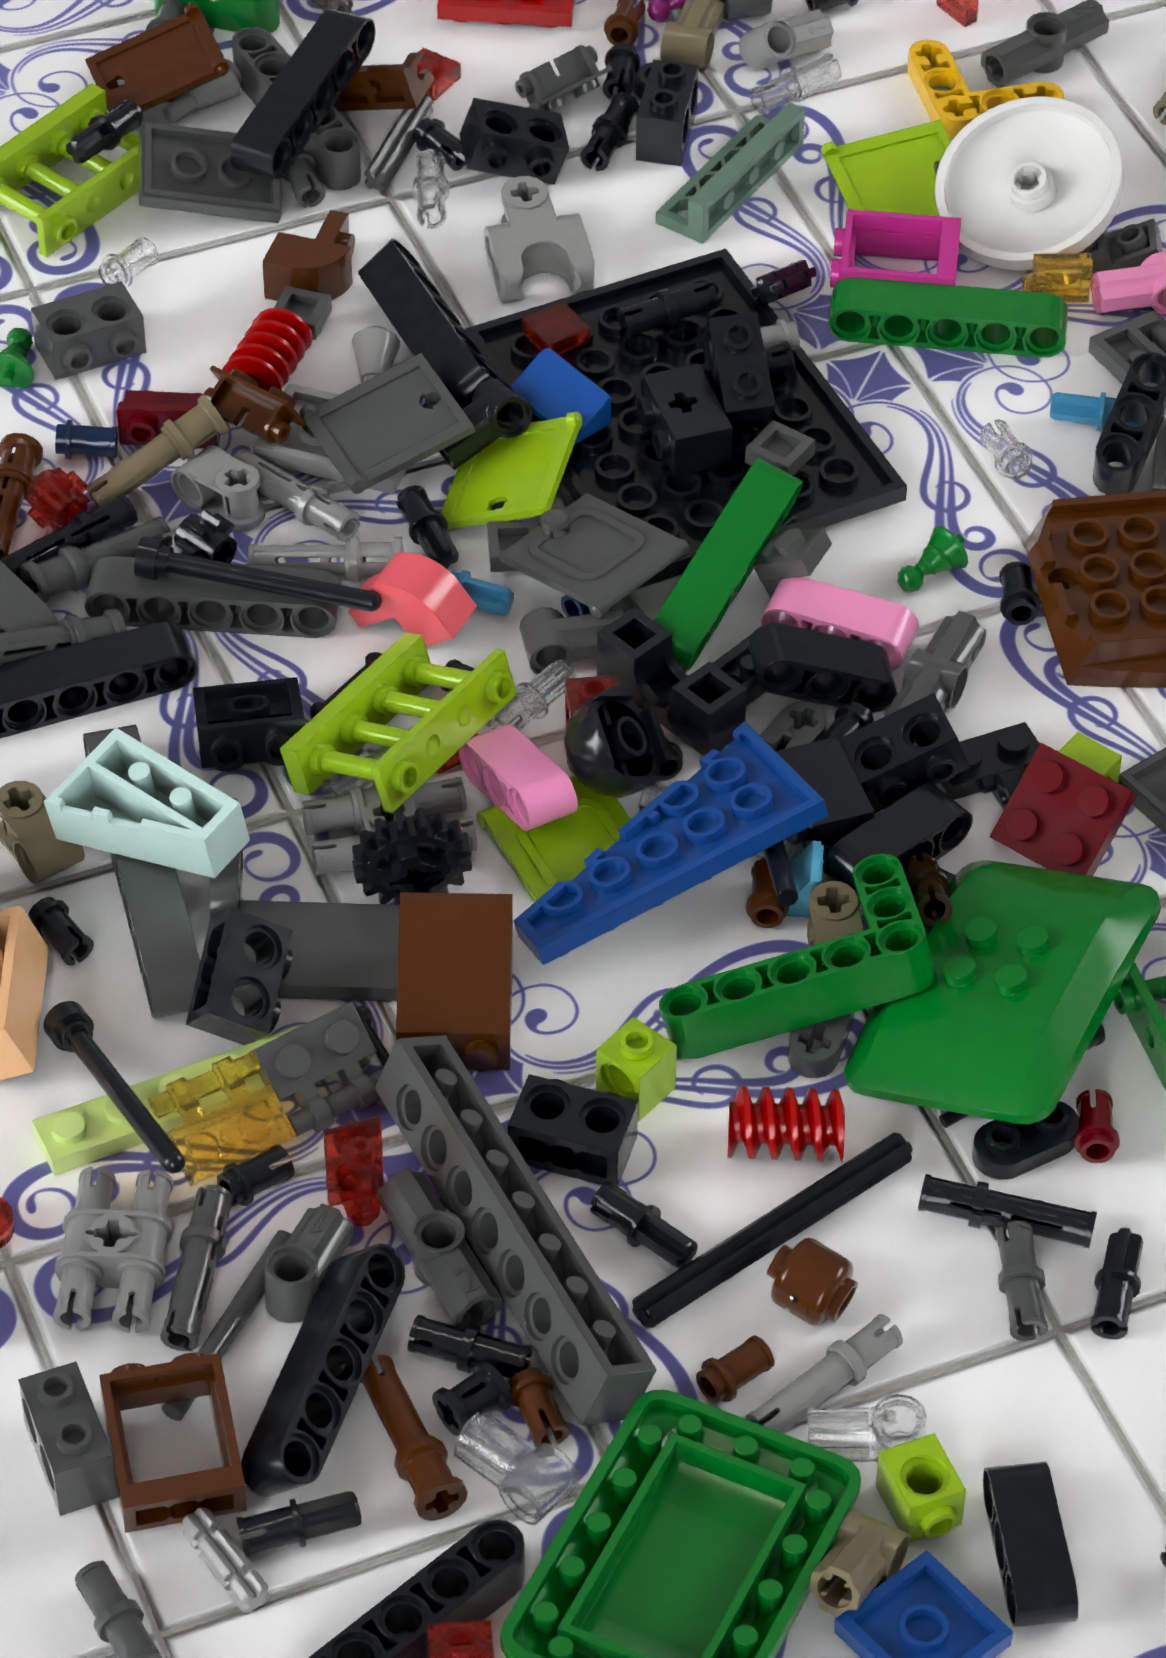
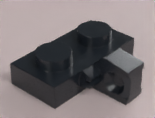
[940,722,1040,810]

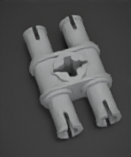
[301,777,478,876]
[53,1167,174,1333]

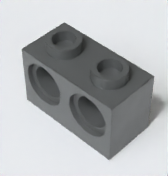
[31,281,146,380]
[18,1361,118,1516]

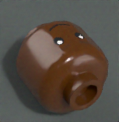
[766,1238,858,1326]

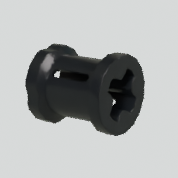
[432,1361,513,1438]

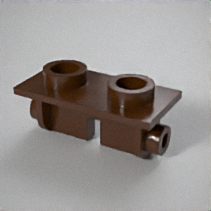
[203,365,306,443]

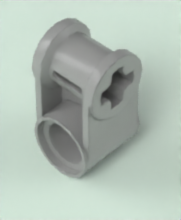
[170,445,265,531]

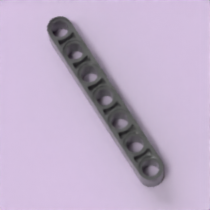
[83,724,200,1019]

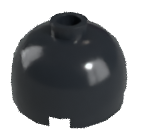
[564,686,669,798]

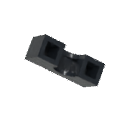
[597,607,747,756]

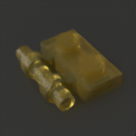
[148,1052,296,1187]

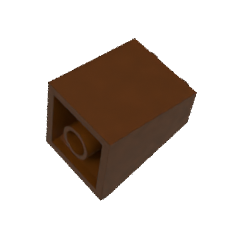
[396,892,513,1071]

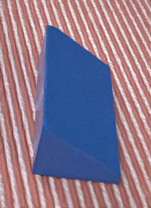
[511,348,611,445]

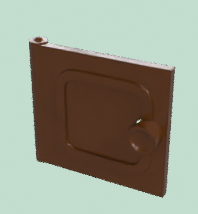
[84,3,229,112]

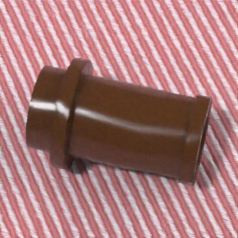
[604,0,646,45]
[745,858,789,928]
[696,1335,775,1403]
[509,1368,570,1449]

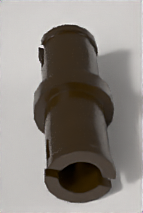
[904,852,953,926]

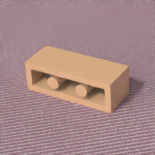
[0,905,49,1080]

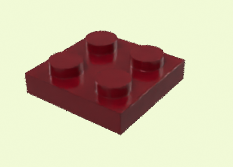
[989,743,1138,876]

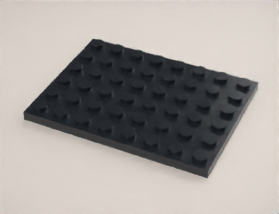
[465,248,907,590]

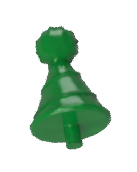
[0,328,34,388]
[897,526,969,593]

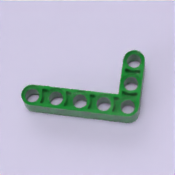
[659,854,936,1059]

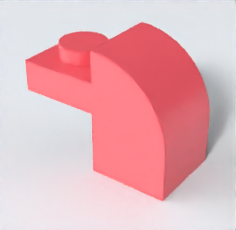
[348,552,477,646]

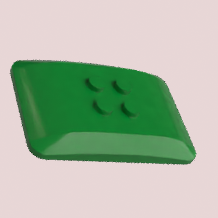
[844,860,1161,1124]
[500,1389,862,1658]

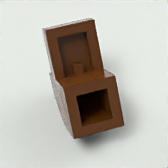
[262,210,355,301]

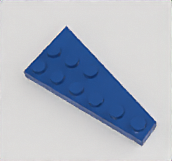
[514,721,828,965]

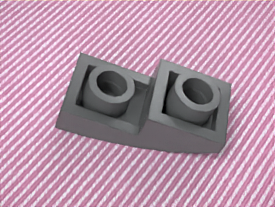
[1060,218,1163,275]

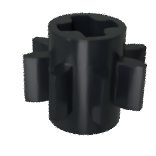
[174,509,237,563]

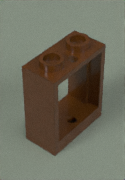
[99,1352,246,1533]

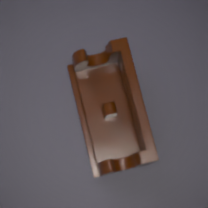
[333,52,434,111]

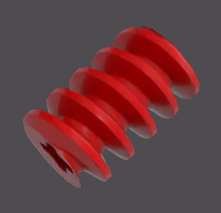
[222,308,313,413]
[727,1086,845,1162]

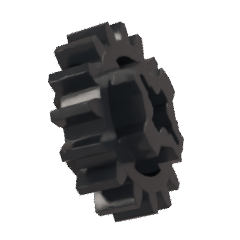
[352,808,472,904]

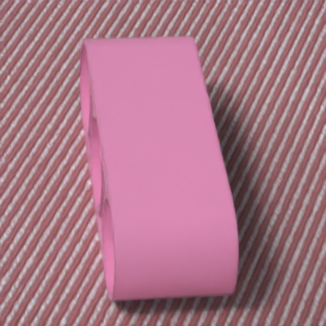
[760,577,919,671]
[458,723,578,832]

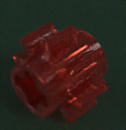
[25,467,90,531]

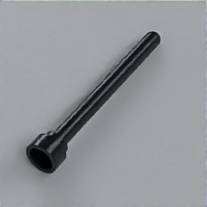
[134,536,382,612]
[43,1001,185,1174]

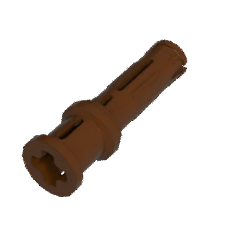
[0,433,44,559]
[361,1354,468,1520]

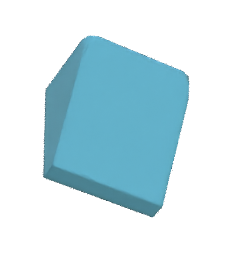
[787,841,824,918]

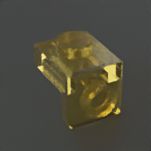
[1022,253,1093,303]

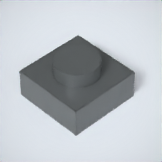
[274,286,332,340]
[745,420,815,476]
[487,520,538,572]

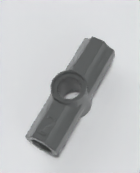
[981,0,1109,87]
[884,611,987,717]
[377,1168,502,1328]

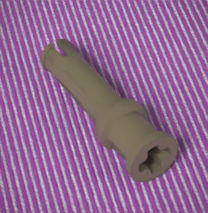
[84,395,230,507]

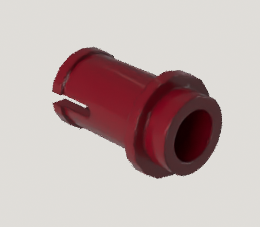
[1074,1089,1120,1163]

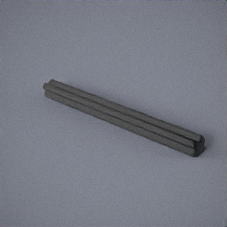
[632,1133,913,1328]

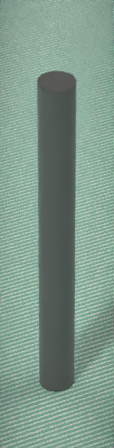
[162,1230,291,1421]

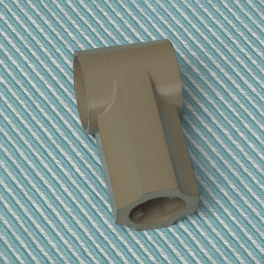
[660,0,725,70]
[808,1509,910,1617]

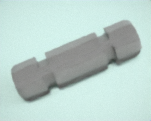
[181,1507,269,1613]

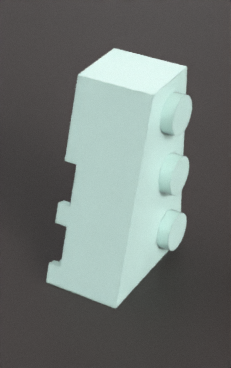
[44,728,250,878]

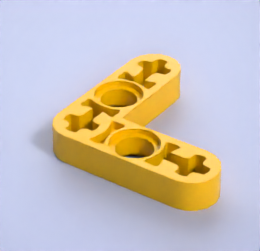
[907,40,1065,139]

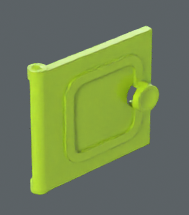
[821,119,951,216]
[441,411,582,530]
[476,775,631,902]

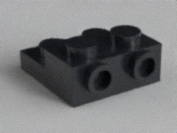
[193,677,305,771]

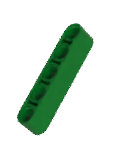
[828,277,1068,358]
[654,457,804,671]

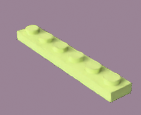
[32,1024,371,1176]

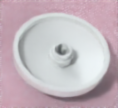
[935,97,1125,270]

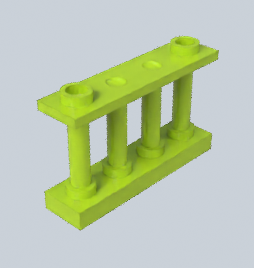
[0,83,139,258]
[280,632,517,813]

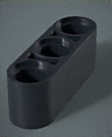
[1093,352,1166,495]
[748,623,897,713]
[823,782,973,900]
[983,1462,1078,1627]

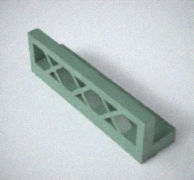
[655,102,805,244]

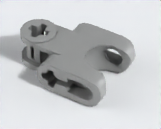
[484,176,595,303]

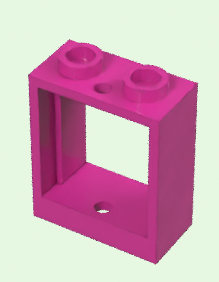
[830,209,961,288]

